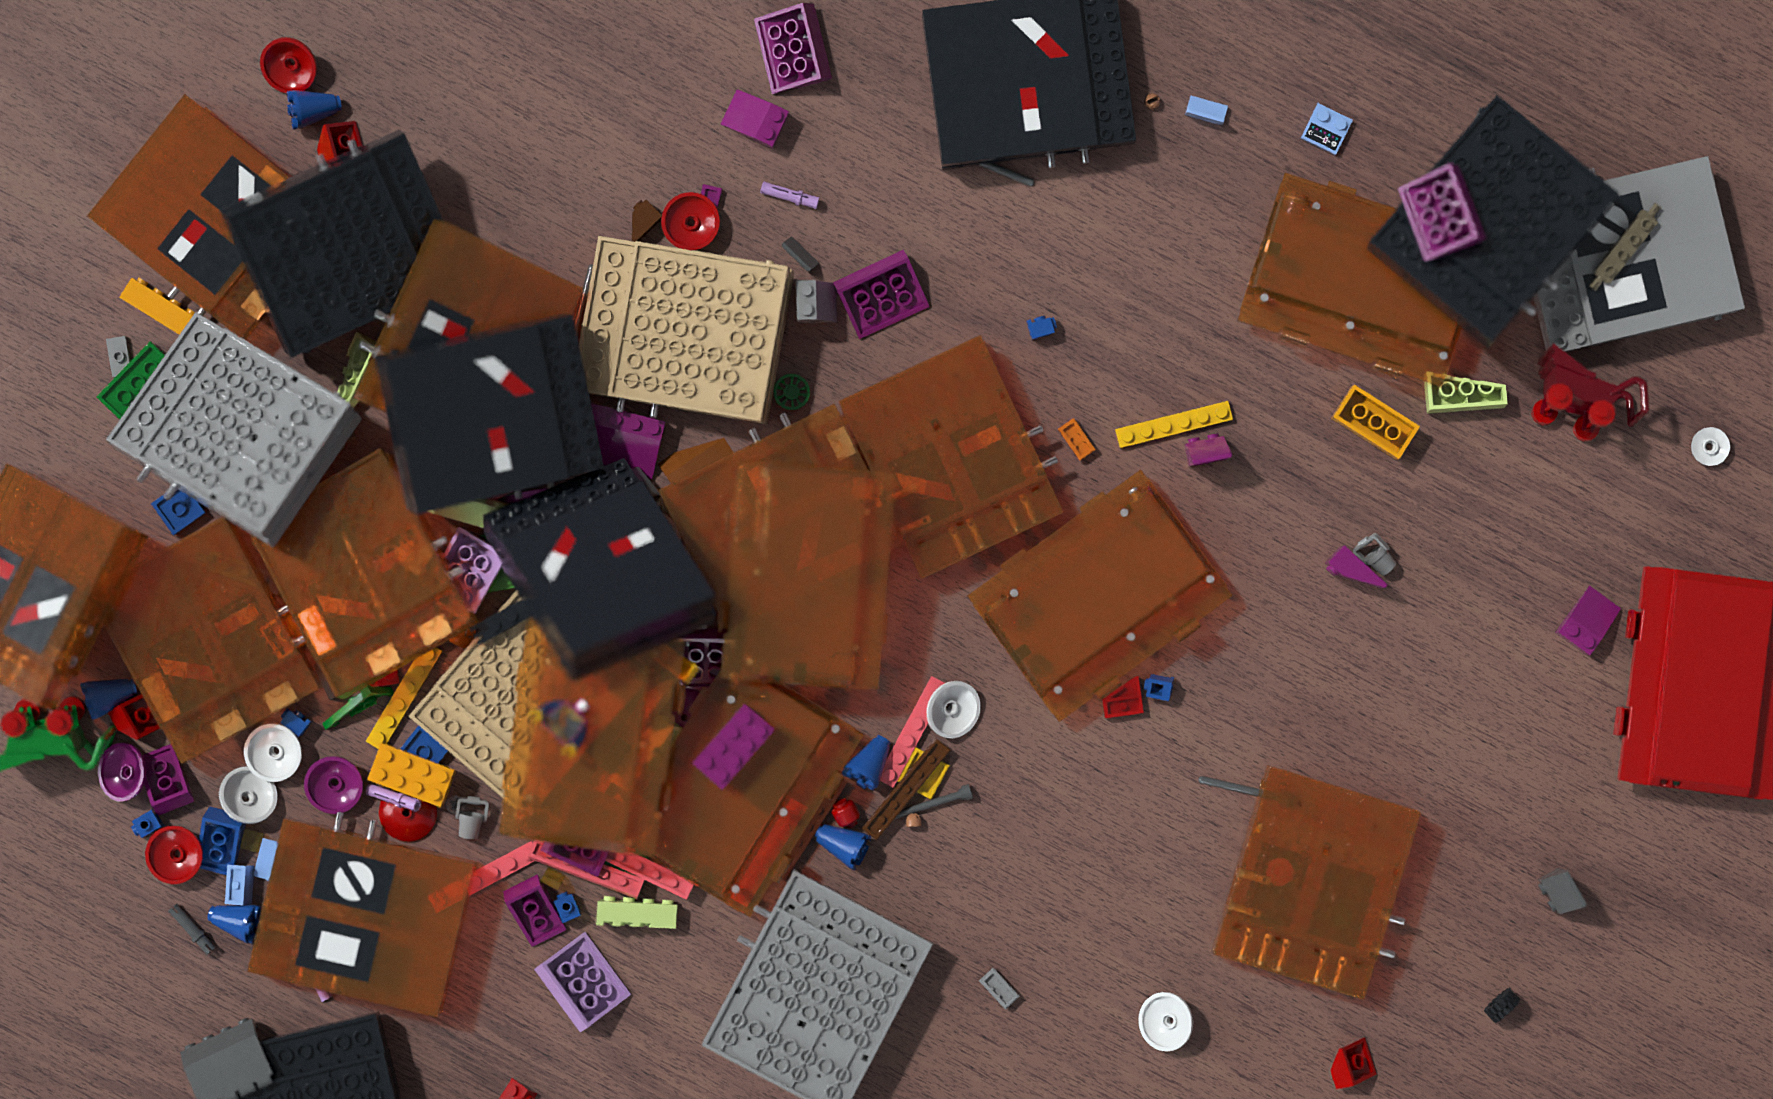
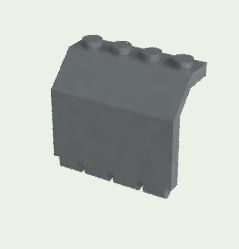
[180,1018,274,1099]

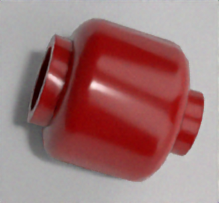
[832,798,860,828]

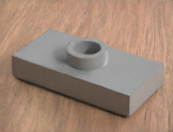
[106,336,130,378]
[979,968,1020,1010]

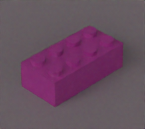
[693,704,775,789]

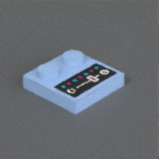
[1300,103,1353,155]

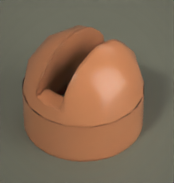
[1144,93,1160,110]
[906,813,922,827]

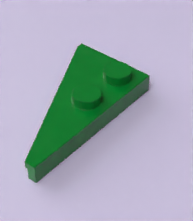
[322,685,394,730]

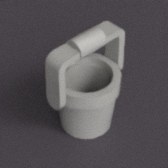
[1353,533,1396,576]
[455,796,489,839]

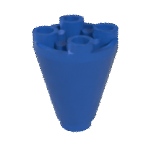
[287,90,342,130]
[80,679,137,720]
[842,735,891,790]
[208,905,265,944]

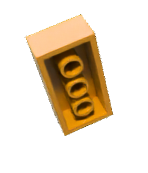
[1331,384,1420,460]
[367,743,457,807]

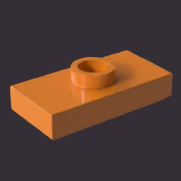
[1058,418,1096,461]

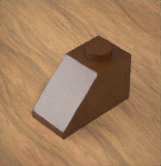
[632,199,662,242]

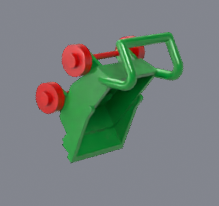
[0,696,117,772]

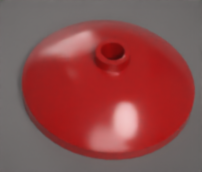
[260,37,317,93]
[661,192,720,251]
[379,789,437,842]
[145,825,203,884]

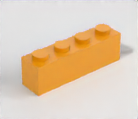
[119,277,195,335]

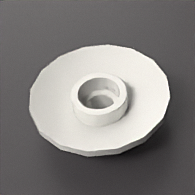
[1691,427,1730,466]

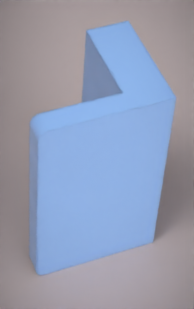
[1185,96,1228,125]
[253,838,283,881]
[225,865,255,905]

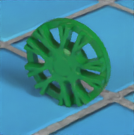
[774,374,810,410]

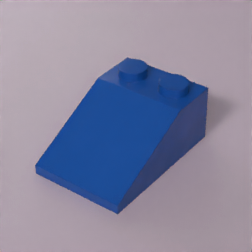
[199,807,246,875]

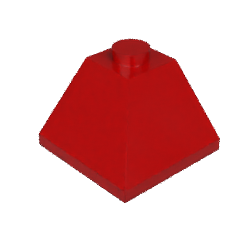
[317,121,362,163]
[108,692,167,740]
[1330,1037,1377,1089]

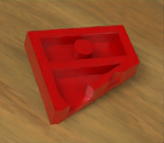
[1102,676,1144,718]

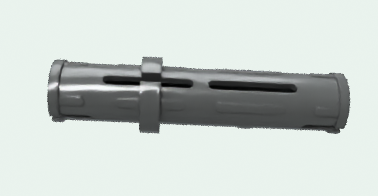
[168,903,216,955]

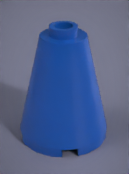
[815,824,871,871]

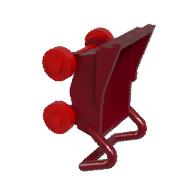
[1531,343,1649,442]

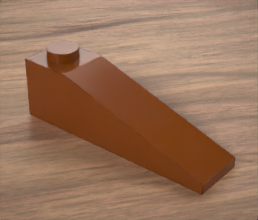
[658,438,734,493]

